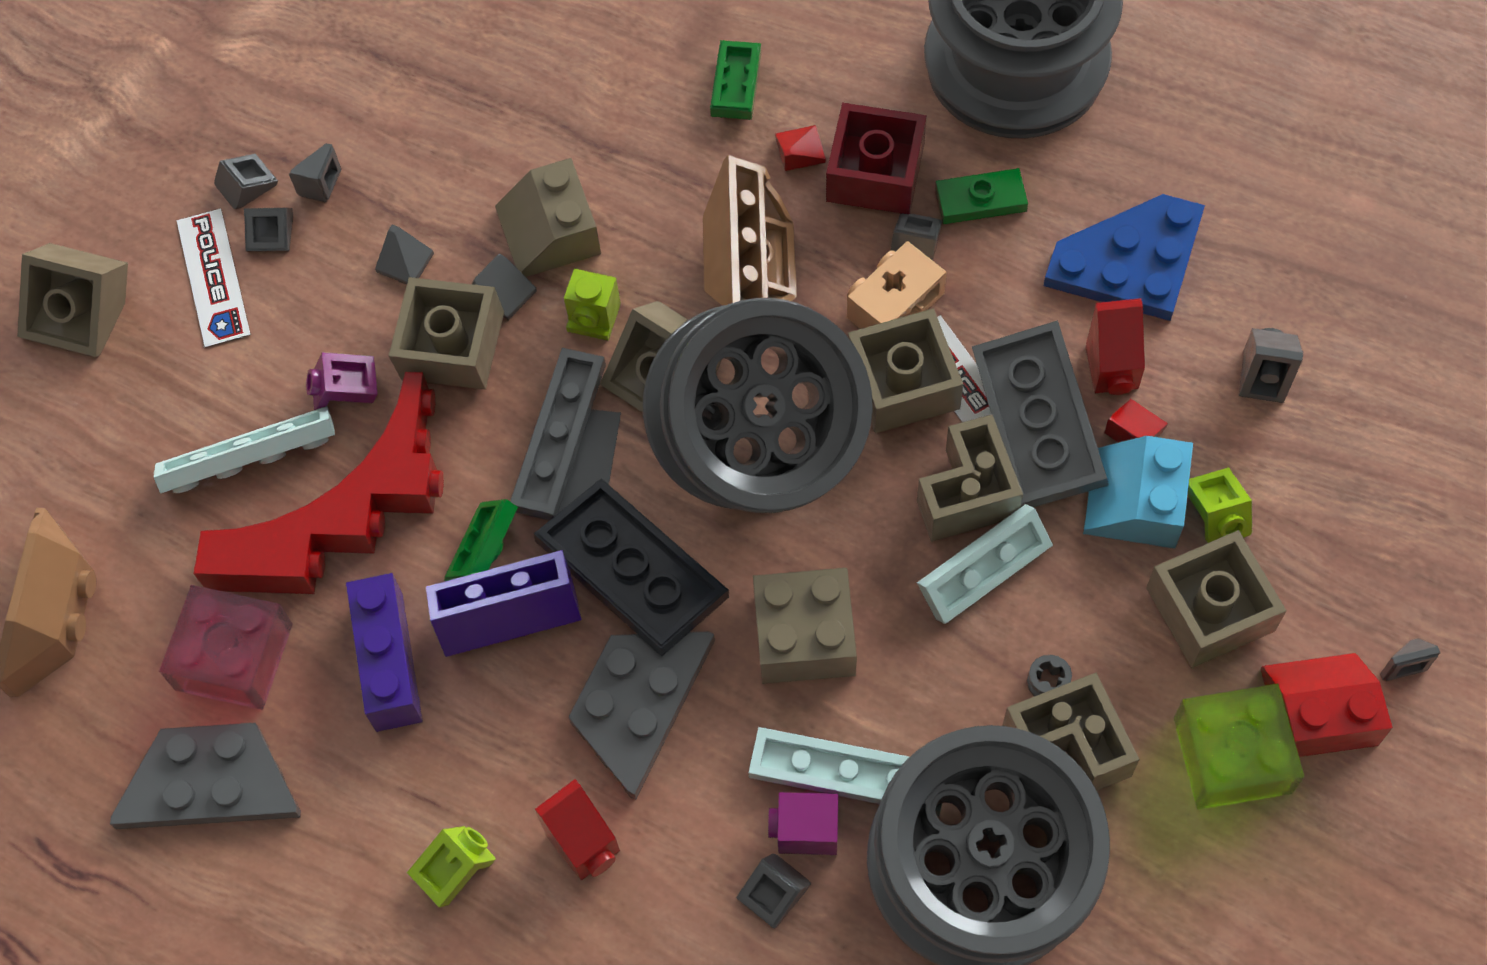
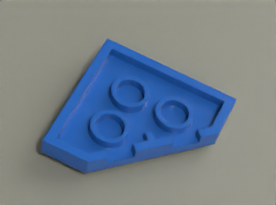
[1043,194,1205,321]

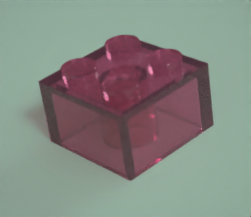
[159,585,293,710]

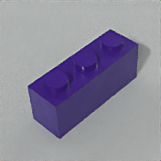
[426,550,582,657]
[346,573,423,732]

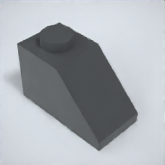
[1239,328,1303,403]

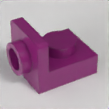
[306,352,378,410]

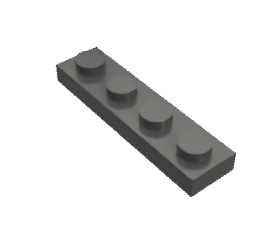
[510,348,606,520]

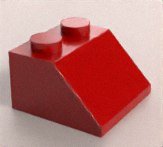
[1261,653,1393,759]

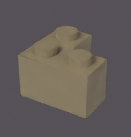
[917,414,1023,542]
[1002,673,1140,791]

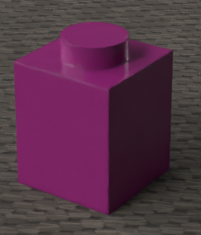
[768,792,838,855]

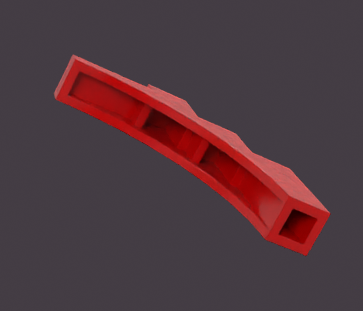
[193,372,444,594]

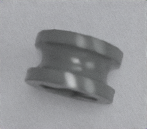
[1027,655,1072,696]

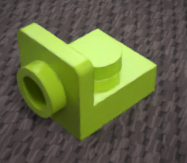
[1187,467,1252,543]
[407,826,496,907]

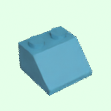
[1083,436,1193,549]

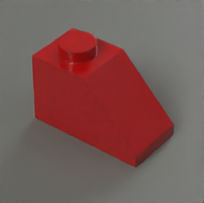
[1085,298,1145,395]
[535,779,620,881]

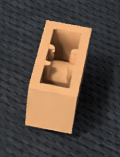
[847,241,947,329]

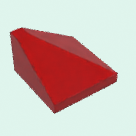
[775,125,826,171]

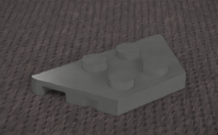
[569,631,715,800]
[110,723,301,829]

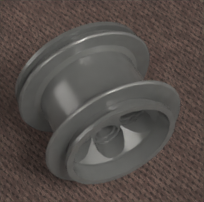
[924,0,1123,138]
[643,298,873,513]
[867,725,1110,965]

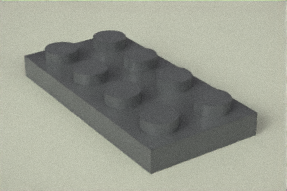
[972,320,1109,508]

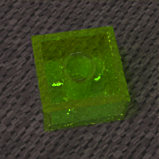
[1174,684,1305,810]

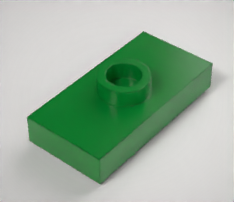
[710,40,761,120]
[935,168,1028,224]
[444,499,518,581]

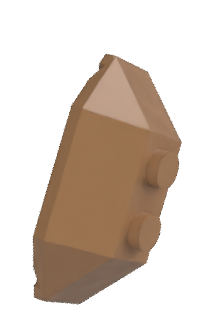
[703,155,797,306]
[0,508,96,697]

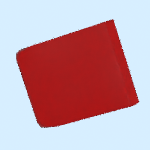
[1104,399,1168,443]

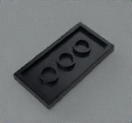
[534,478,729,656]

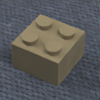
[389,277,504,390]
[848,308,964,434]
[1146,530,1287,668]
[753,568,857,684]

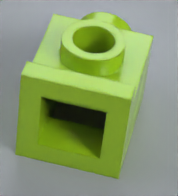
[564,268,621,341]

